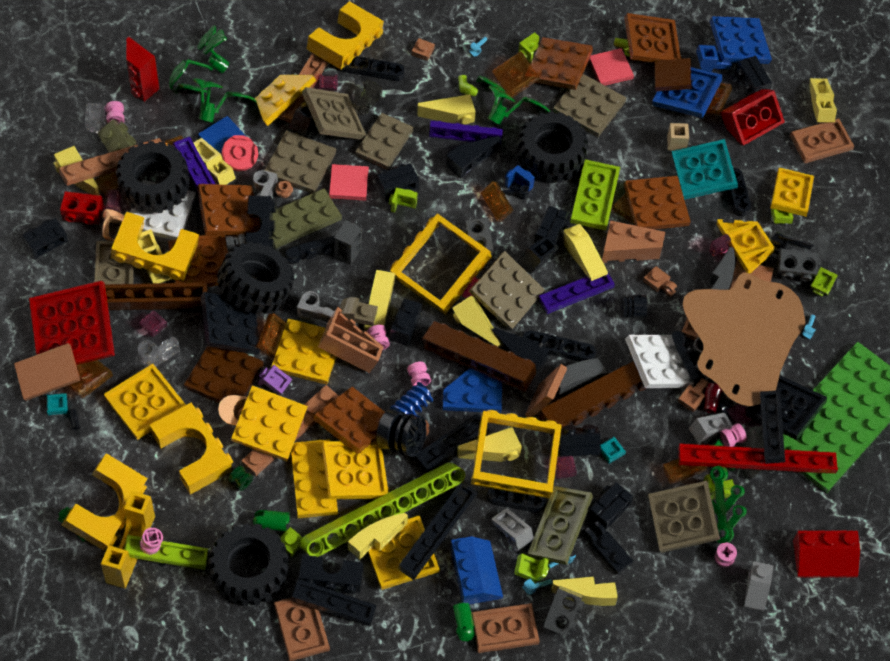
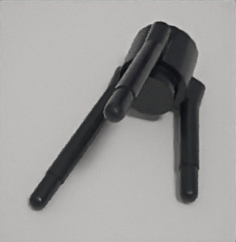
[771,232,814,253]

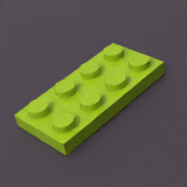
[570,160,620,230]

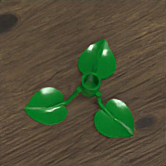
[169,25,229,90]
[476,76,550,125]
[177,78,257,122]

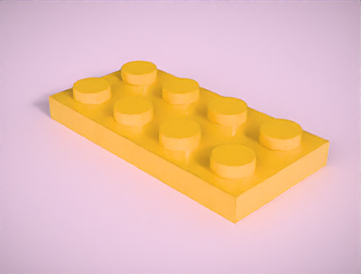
[291,439,338,518]

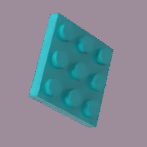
[671,139,738,200]

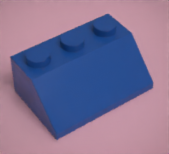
[450,536,503,604]

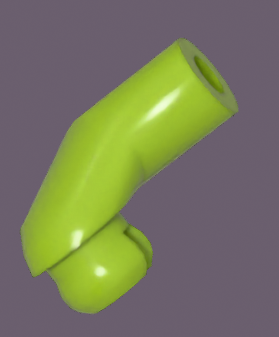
[614,38,630,57]
[458,75,478,97]

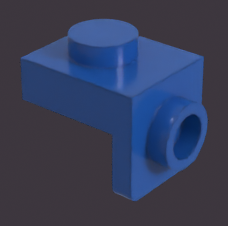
[505,165,535,192]

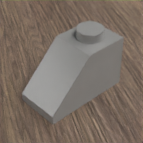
[744,561,773,612]

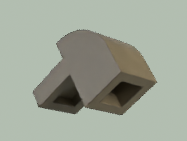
[339,297,378,326]

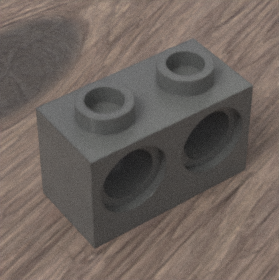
[462,218,494,262]
[334,221,362,265]
[777,249,819,282]
[543,586,585,636]

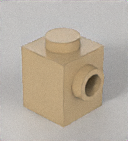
[667,123,689,151]

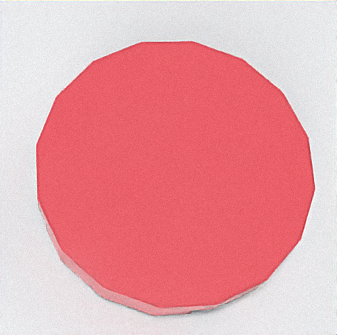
[221,135,258,171]

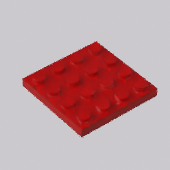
[29,281,115,365]

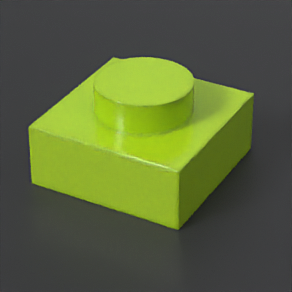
[771,209,794,224]
[281,527,303,557]

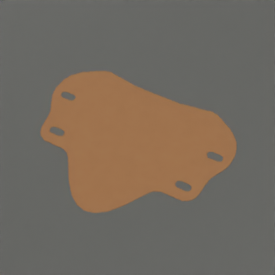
[683,273,805,406]

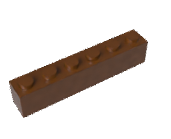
[105,283,208,310]
[422,321,536,392]
[539,361,646,436]

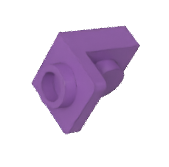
[258,365,292,395]

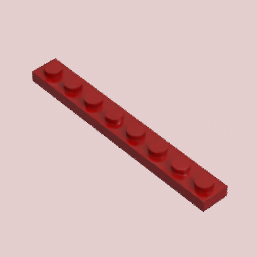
[678,444,838,474]

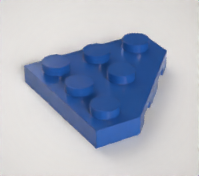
[443,368,502,413]

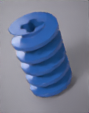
[390,382,433,415]

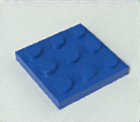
[710,16,772,64]
[652,67,722,118]

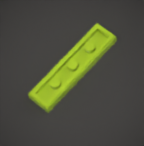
[125,535,208,570]

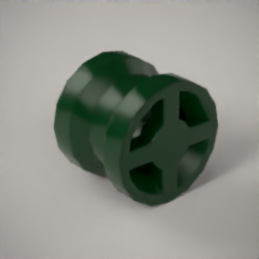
[228,466,254,491]

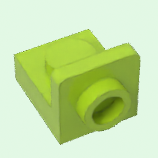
[518,32,539,64]

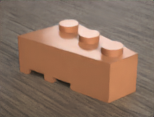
[602,221,665,263]
[318,307,384,373]

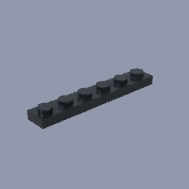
[397,482,478,580]

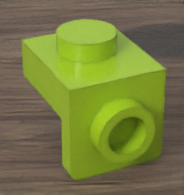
[389,188,418,213]
[811,267,838,297]
[703,474,734,499]
[514,554,549,582]

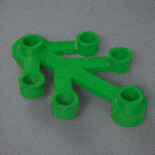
[710,466,747,544]

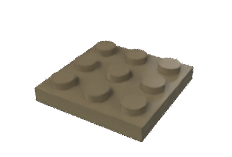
[553,74,626,137]
[302,87,366,140]
[264,131,336,193]
[469,251,545,331]
[648,481,720,553]

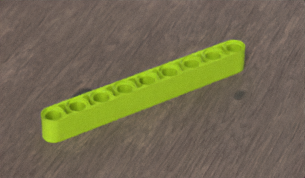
[300,462,465,557]

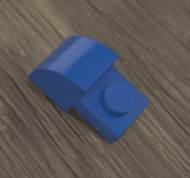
[696,45,732,72]

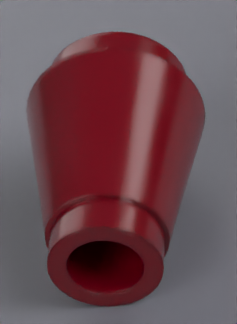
[704,383,724,414]

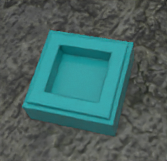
[47,393,68,415]
[600,437,626,464]

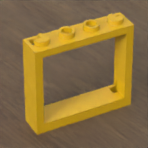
[390,213,492,315]
[471,410,562,498]

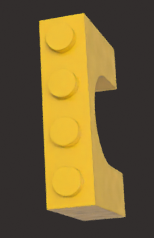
[307,1,384,69]
[111,212,199,281]
[150,402,233,495]
[62,453,148,551]
[101,491,155,589]

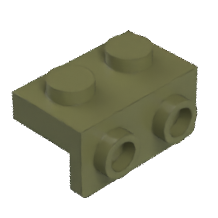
[97,119,137,153]

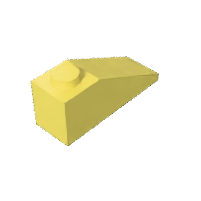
[417,94,475,125]
[53,146,100,195]
[564,224,608,281]
[452,296,504,348]
[457,427,522,462]

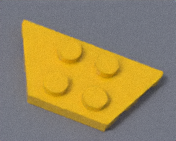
[255,75,316,126]
[716,219,774,274]

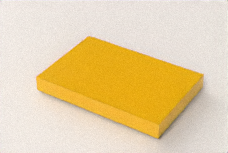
[770,168,814,217]

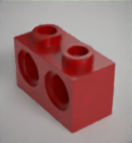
[60,191,104,225]

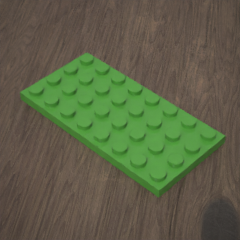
[783,342,890,493]

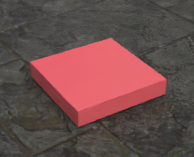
[589,48,634,86]
[329,164,369,201]

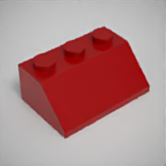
[126,37,159,102]
[720,89,785,146]
[793,531,860,578]

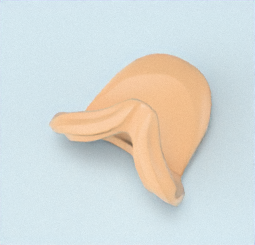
[102,209,124,241]

